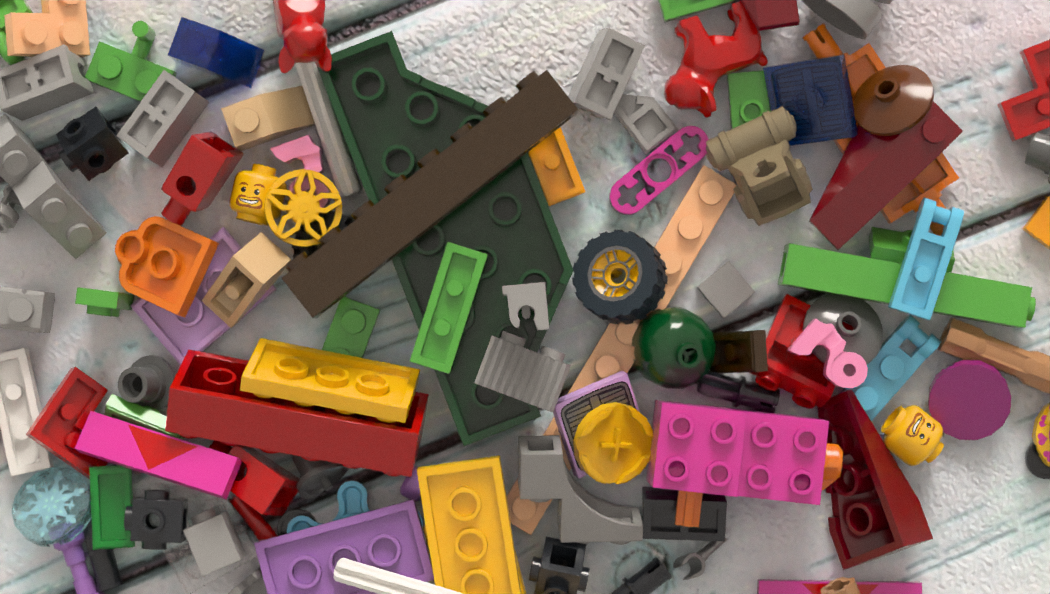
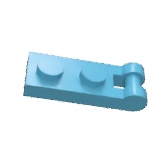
[888,197,964,320]
[839,315,941,421]

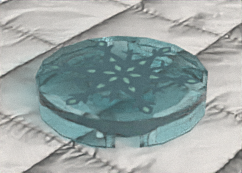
[12,467,92,547]

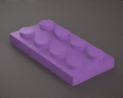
[254,499,434,594]

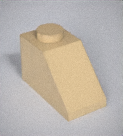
[221,86,315,151]
[202,232,291,328]

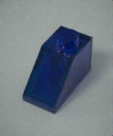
[168,17,265,88]

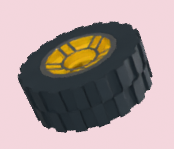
[572,230,668,324]

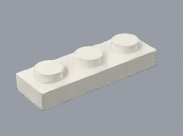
[0,348,54,476]

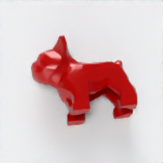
[273,0,332,74]
[664,1,768,118]

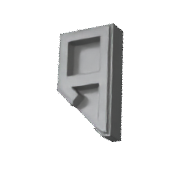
[614,94,678,155]

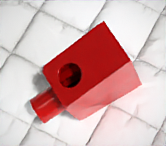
[161,131,244,226]
[209,440,299,516]

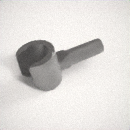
[673,537,727,580]

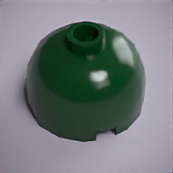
[632,307,716,389]

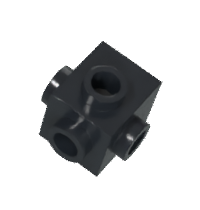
[56,107,129,181]
[124,490,188,550]
[529,536,590,594]

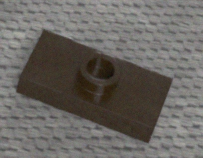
[710,330,768,373]

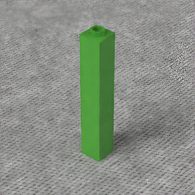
[778,243,1036,328]

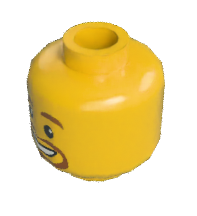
[229,164,287,226]
[881,405,944,466]

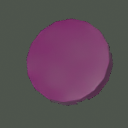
[928,360,1011,440]

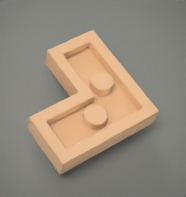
[4,0,90,57]

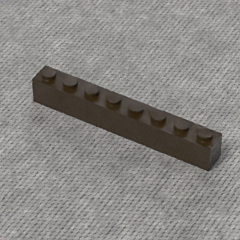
[282,70,578,318]

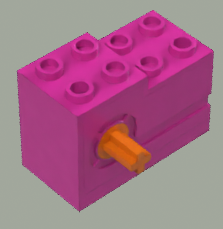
[646,400,843,527]

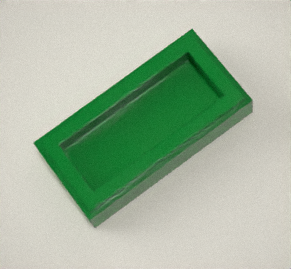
[89,465,135,550]

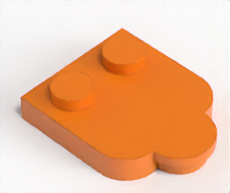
[115,216,219,318]

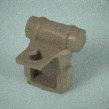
[705,106,813,226]

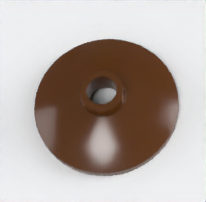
[853,65,934,136]

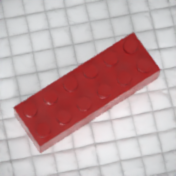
[165,349,429,477]

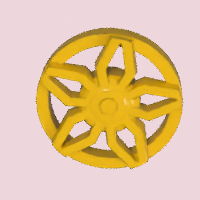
[264,169,342,247]

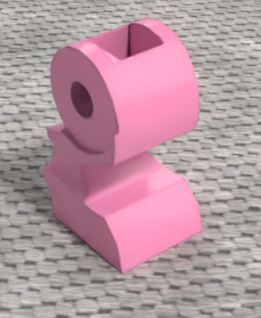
[270,135,331,208]
[787,318,868,388]

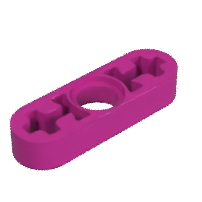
[609,126,709,215]

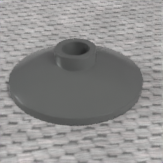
[803,294,883,364]

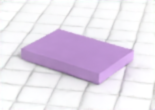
[130,227,277,365]

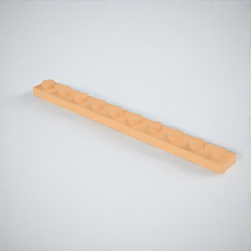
[506,165,737,535]

